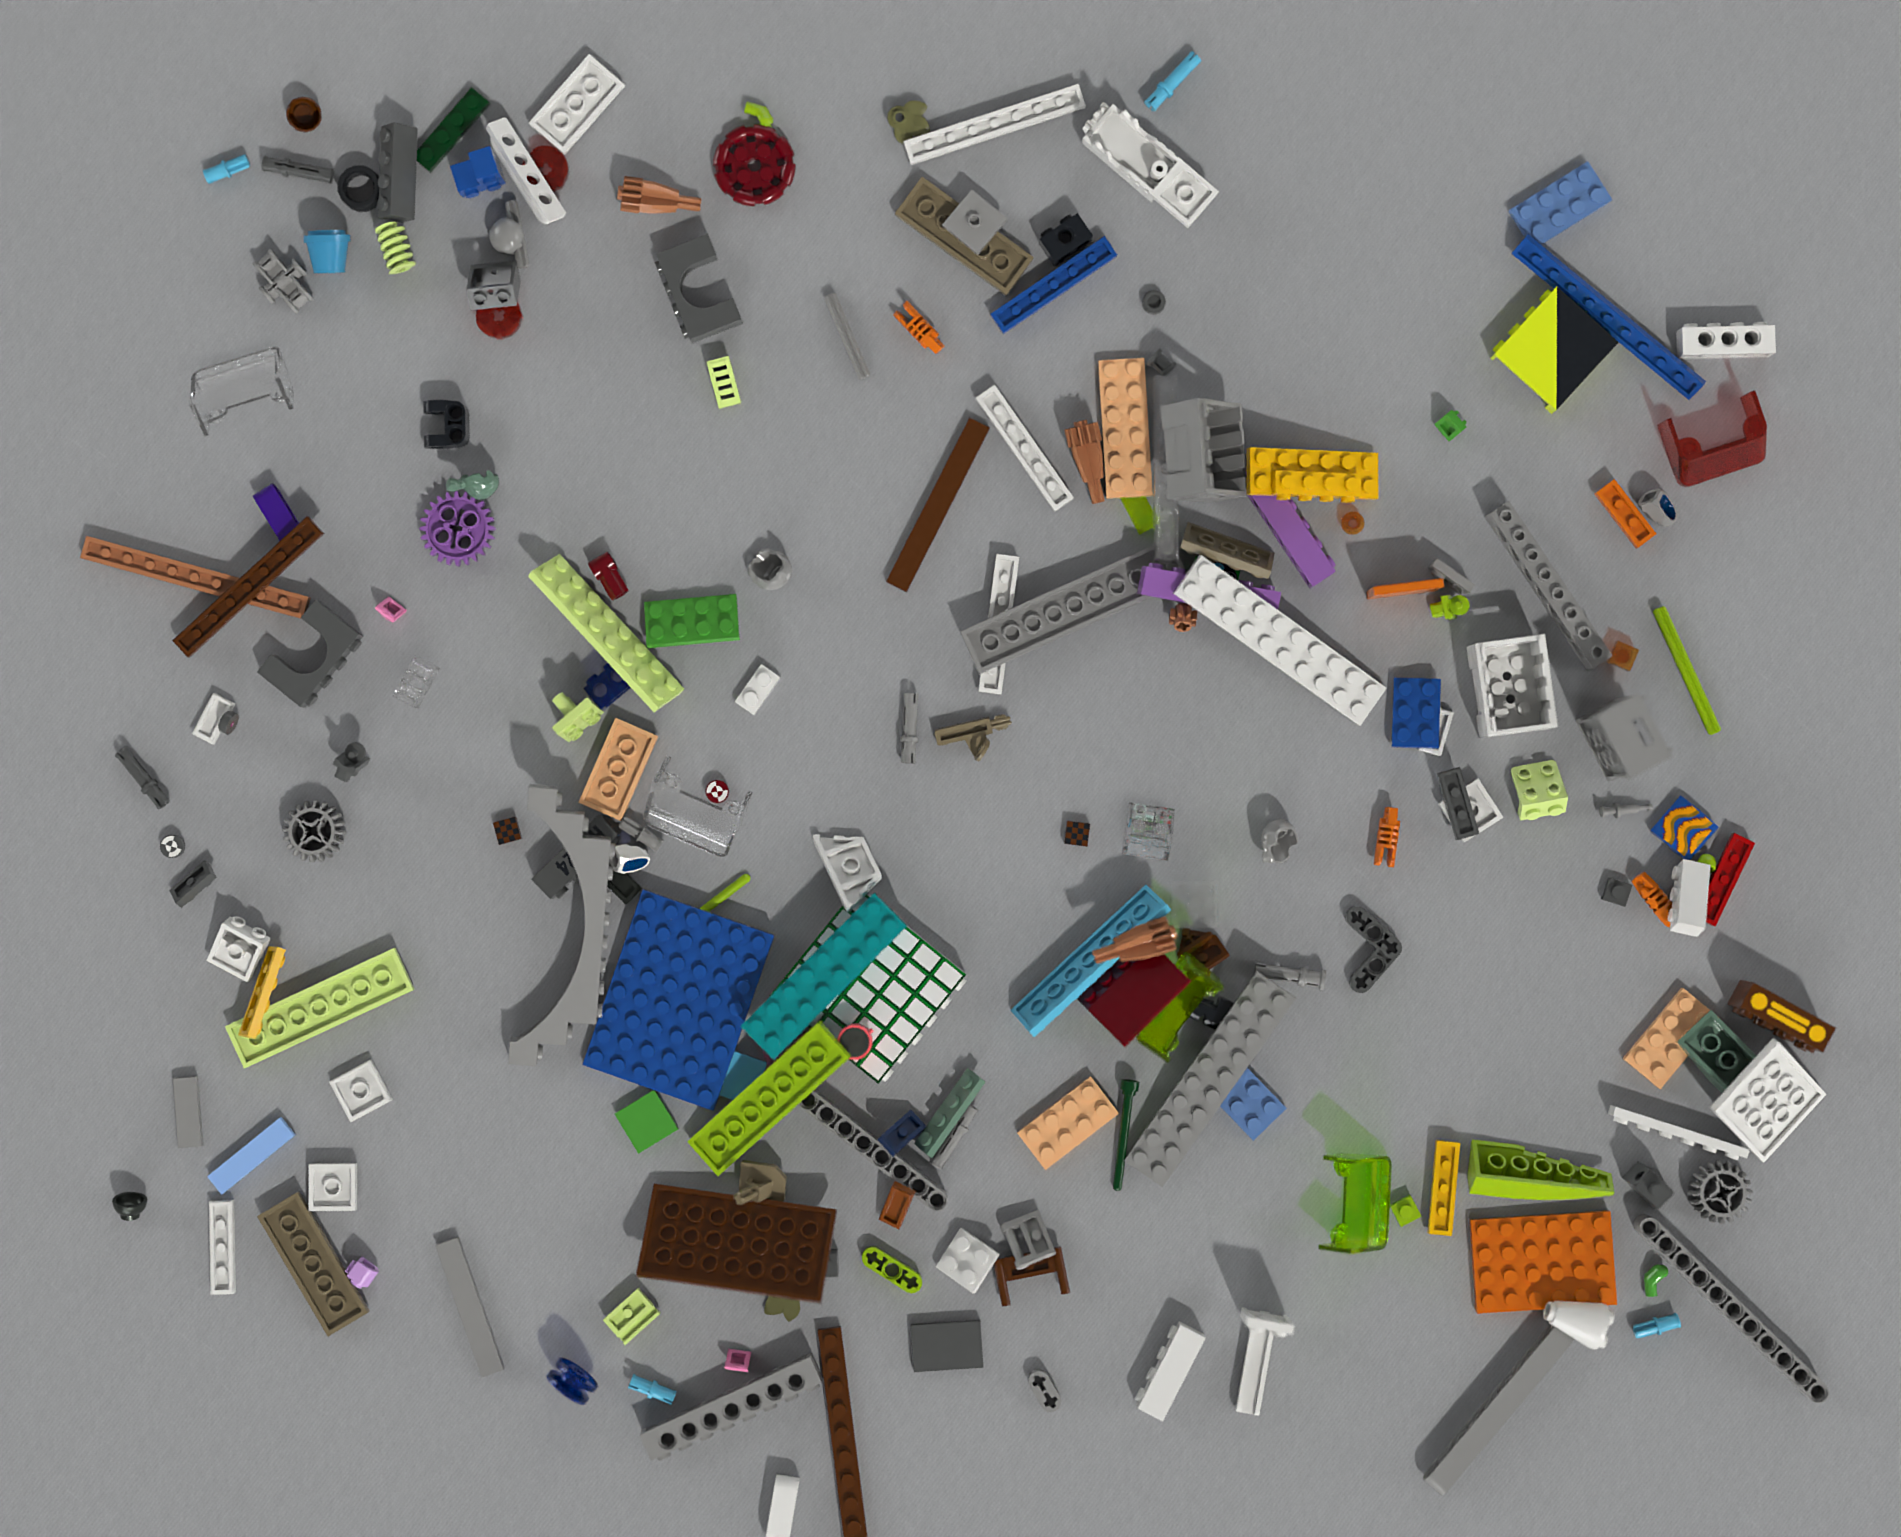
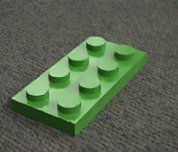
[644,594,740,648]

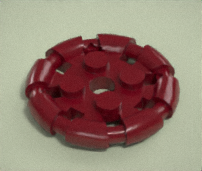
[713,124,796,207]

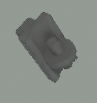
[333,742,370,782]

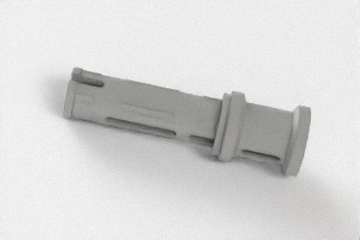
[1254,962,1326,991]

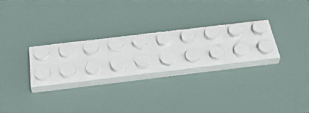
[1173,555,1387,726]

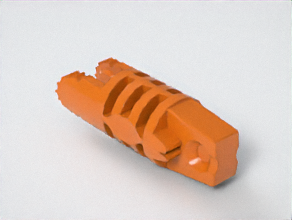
[893,300,945,354]
[1374,807,1400,868]
[1632,872,1672,928]

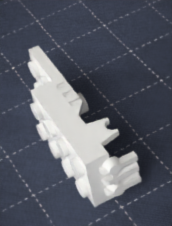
[1082,102,1219,228]

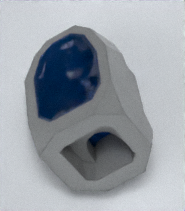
[1637,488,1677,527]

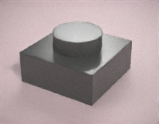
[1601,877,1633,907]

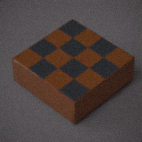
[493,817,522,845]
[1064,821,1090,847]

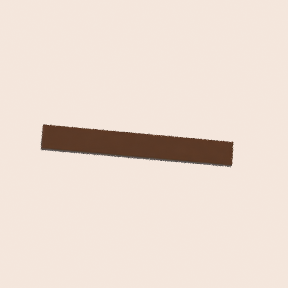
[886,417,990,593]
[172,516,325,658]

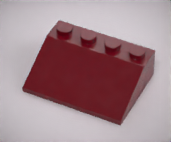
[1077,954,1192,1047]

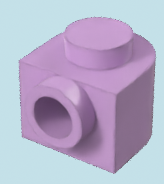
[345,1256,379,1288]

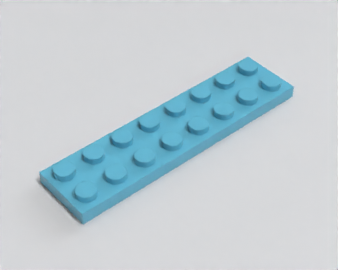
[1010,885,1171,1037]

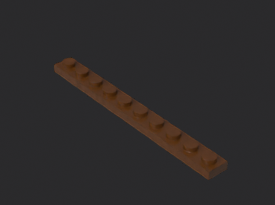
[818,1326,868,1537]

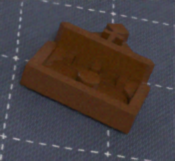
[1177,927,1230,981]

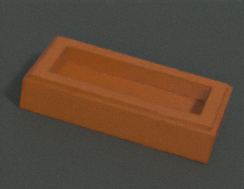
[878,1181,916,1230]

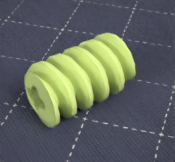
[375,222,416,274]

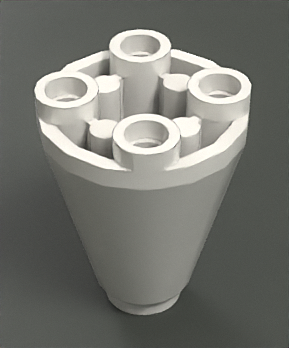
[1543,1301,1614,1350]

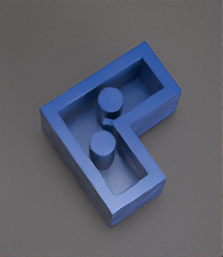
[450,146,506,198]

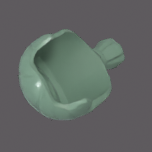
[446,470,499,500]

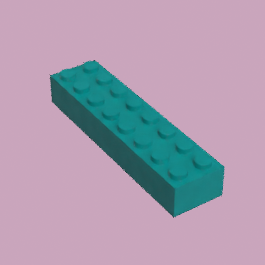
[740,893,908,1060]

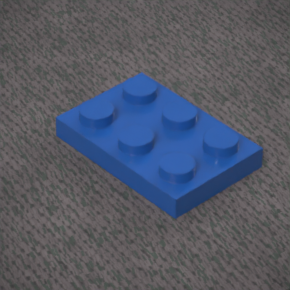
[1392,677,1441,749]

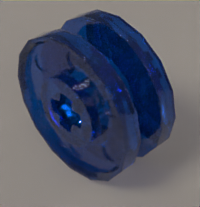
[546,1357,598,1405]

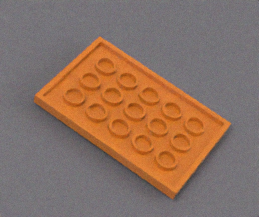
[1469,1210,1617,1314]

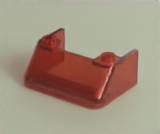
[1657,390,1767,487]

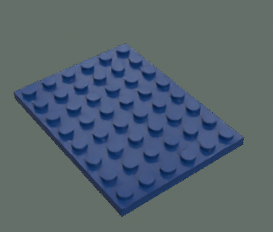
[582,889,775,1111]

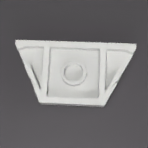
[812,834,881,912]

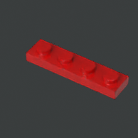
[1706,833,1755,927]

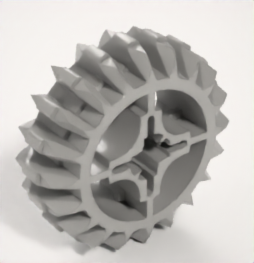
[282,800,346,862]
[1688,1160,1753,1224]

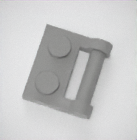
[1000,1210,1056,1270]

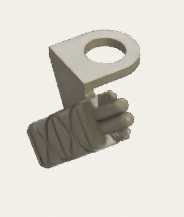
[934,714,1012,762]

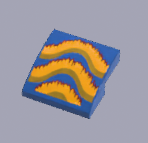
[1650,795,1718,860]

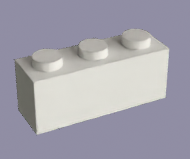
[1668,859,1711,937]

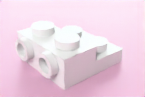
[207,916,271,982]

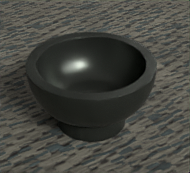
[112,1192,147,1221]

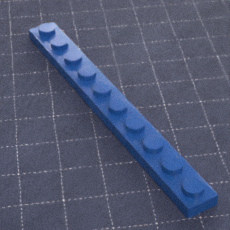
[1511,234,1706,400]

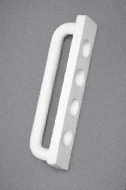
[486,117,566,224]

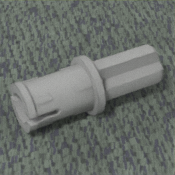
[619,816,664,852]

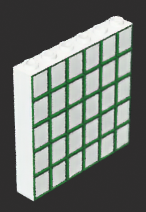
[770,894,967,1084]

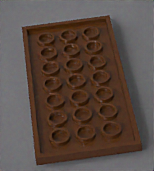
[636,1184,837,1304]

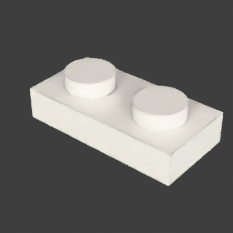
[735,664,781,715]

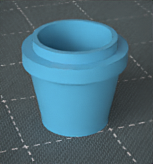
[303,230,351,273]

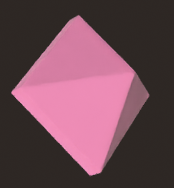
[375,596,407,622]
[725,1349,751,1372]

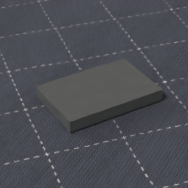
[911,1320,983,1372]

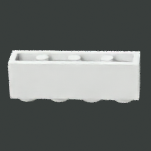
[1135,1321,1205,1422]

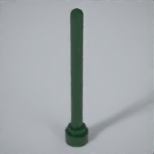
[1113,1079,1140,1191]

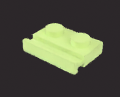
[603,1287,661,1345]

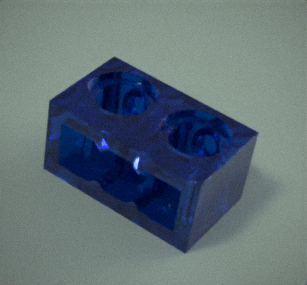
[583,662,631,711]

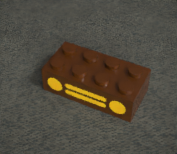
[1727,980,1836,1054]

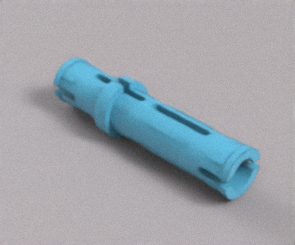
[1144,51,1201,112]

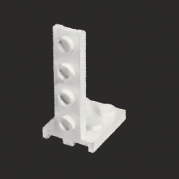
[1235,1307,1294,1416]

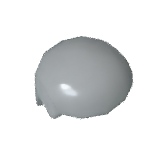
[489,218,523,255]

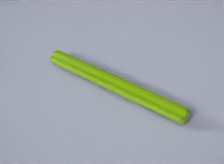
[1653,606,1721,735]

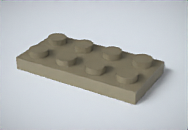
[1180,522,1275,579]

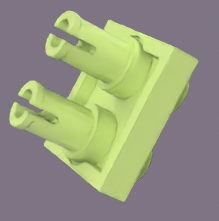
[552,693,604,742]

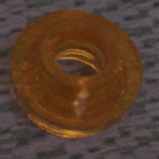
[1341,512,1365,535]

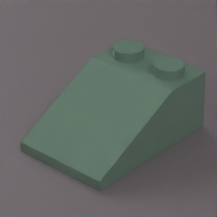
[1677,1010,1757,1093]

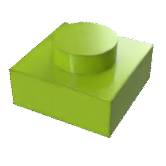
[1389,1195,1422,1227]

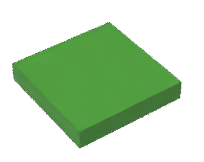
[615,1090,679,1154]

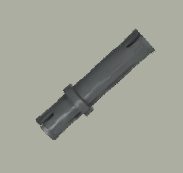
[262,156,334,184]
[115,747,170,810]

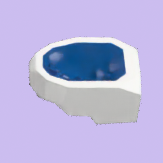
[609,844,650,874]

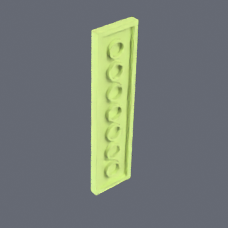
[528,554,684,713]
[225,948,415,1069]

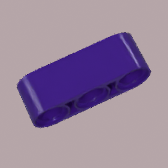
[253,483,299,541]

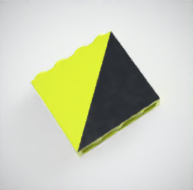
[1490,287,1619,414]

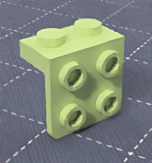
[1511,760,1568,821]

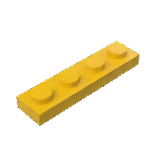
[238,946,286,1039]
[1427,1140,1460,1236]

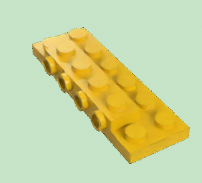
[1246,447,1378,503]

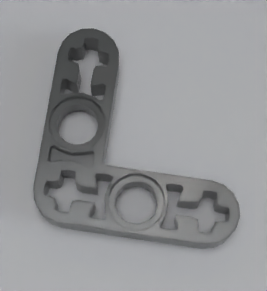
[1345,906,1402,993]

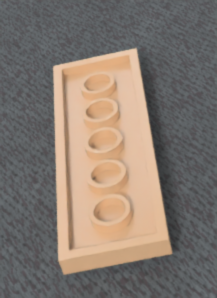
[1098,358,1153,499]

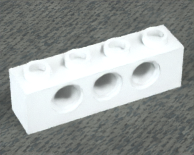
[1676,322,1776,359]

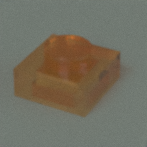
[1607,641,1639,671]

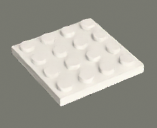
[1710,1039,1826,1163]

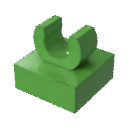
[1434,410,1467,442]

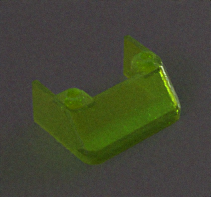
[1136,952,1224,1063]
[1319,1153,1392,1254]

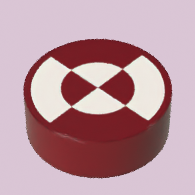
[706,780,729,803]

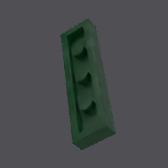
[417,87,490,173]

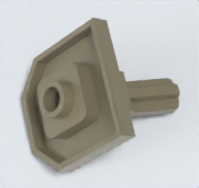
[734,1160,787,1205]

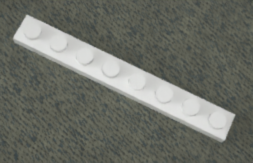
[903,84,1086,165]

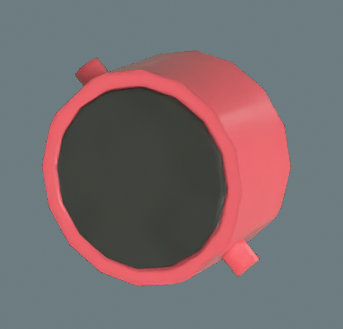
[837,1023,874,1060]

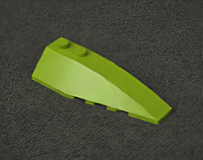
[1467,1139,1614,1200]

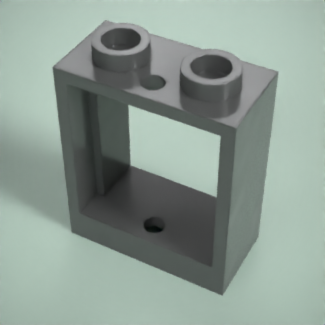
[466,260,521,310]

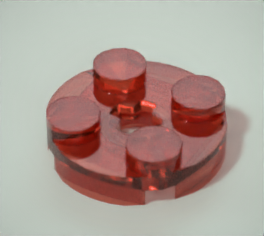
[522,145,569,192]
[476,302,523,340]

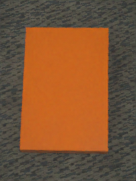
[1366,578,1444,600]

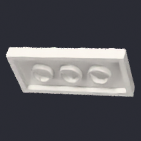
[529,54,625,155]

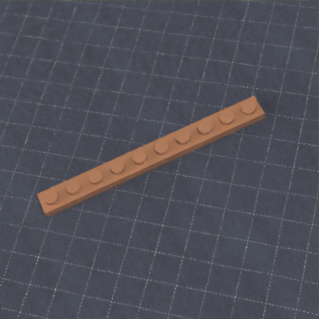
[80,536,311,619]

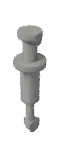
[1599,803,1653,818]

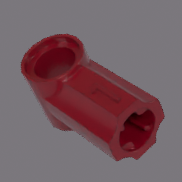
[588,551,629,601]

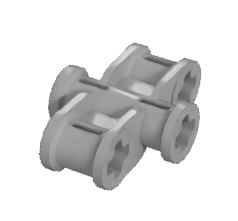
[252,249,314,314]

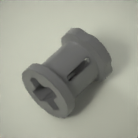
[1146,349,1177,379]

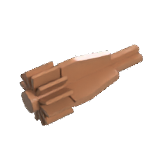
[617,176,701,214]
[1064,419,1105,504]
[1092,916,1177,964]

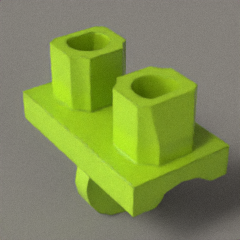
[1430,595,1470,620]

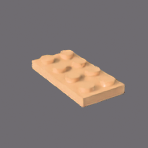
[578,718,659,821]
[1623,988,1710,1089]
[1017,1076,1119,1170]

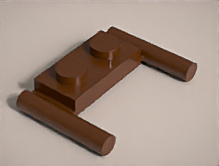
[994,1246,1070,1306]

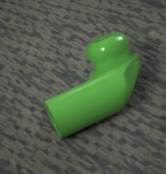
[1644,1264,1668,1297]

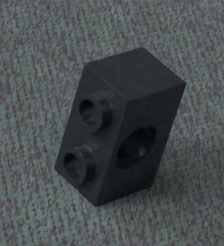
[1039,213,1093,266]

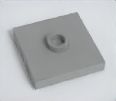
[942,189,1007,256]

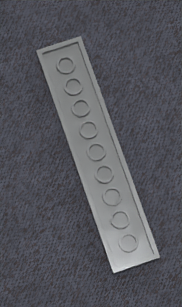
[960,537,1187,674]
[1124,971,1296,1187]

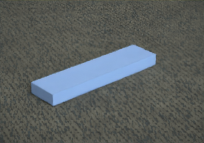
[207,1117,296,1195]

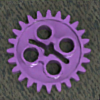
[419,491,496,567]

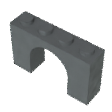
[655,234,743,343]
[257,600,363,708]

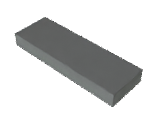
[1436,767,1479,840]

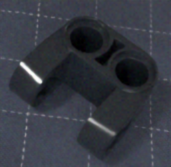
[423,400,470,449]

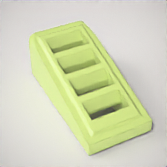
[707,356,741,409]

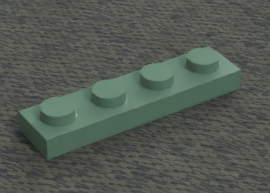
[914,1068,986,1158]

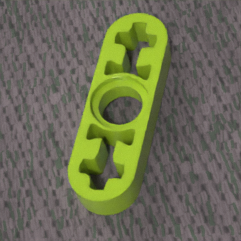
[862,1246,922,1293]

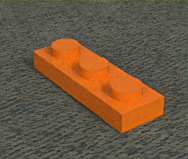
[1594,479,1656,549]

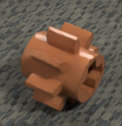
[1169,603,1197,632]

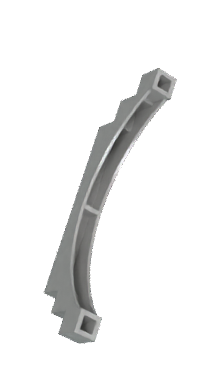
[508,784,615,1066]

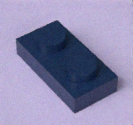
[877,1109,926,1157]

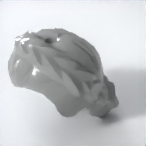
[747,548,793,590]
[1261,819,1298,864]

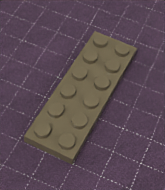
[895,177,1034,296]
[257,1191,370,1336]

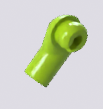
[744,102,773,127]

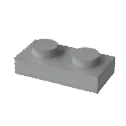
[1428,558,1475,595]

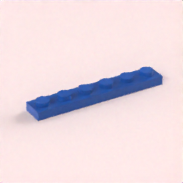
[990,236,1117,334]

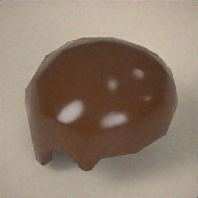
[286,96,322,133]

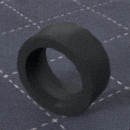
[337,165,379,212]

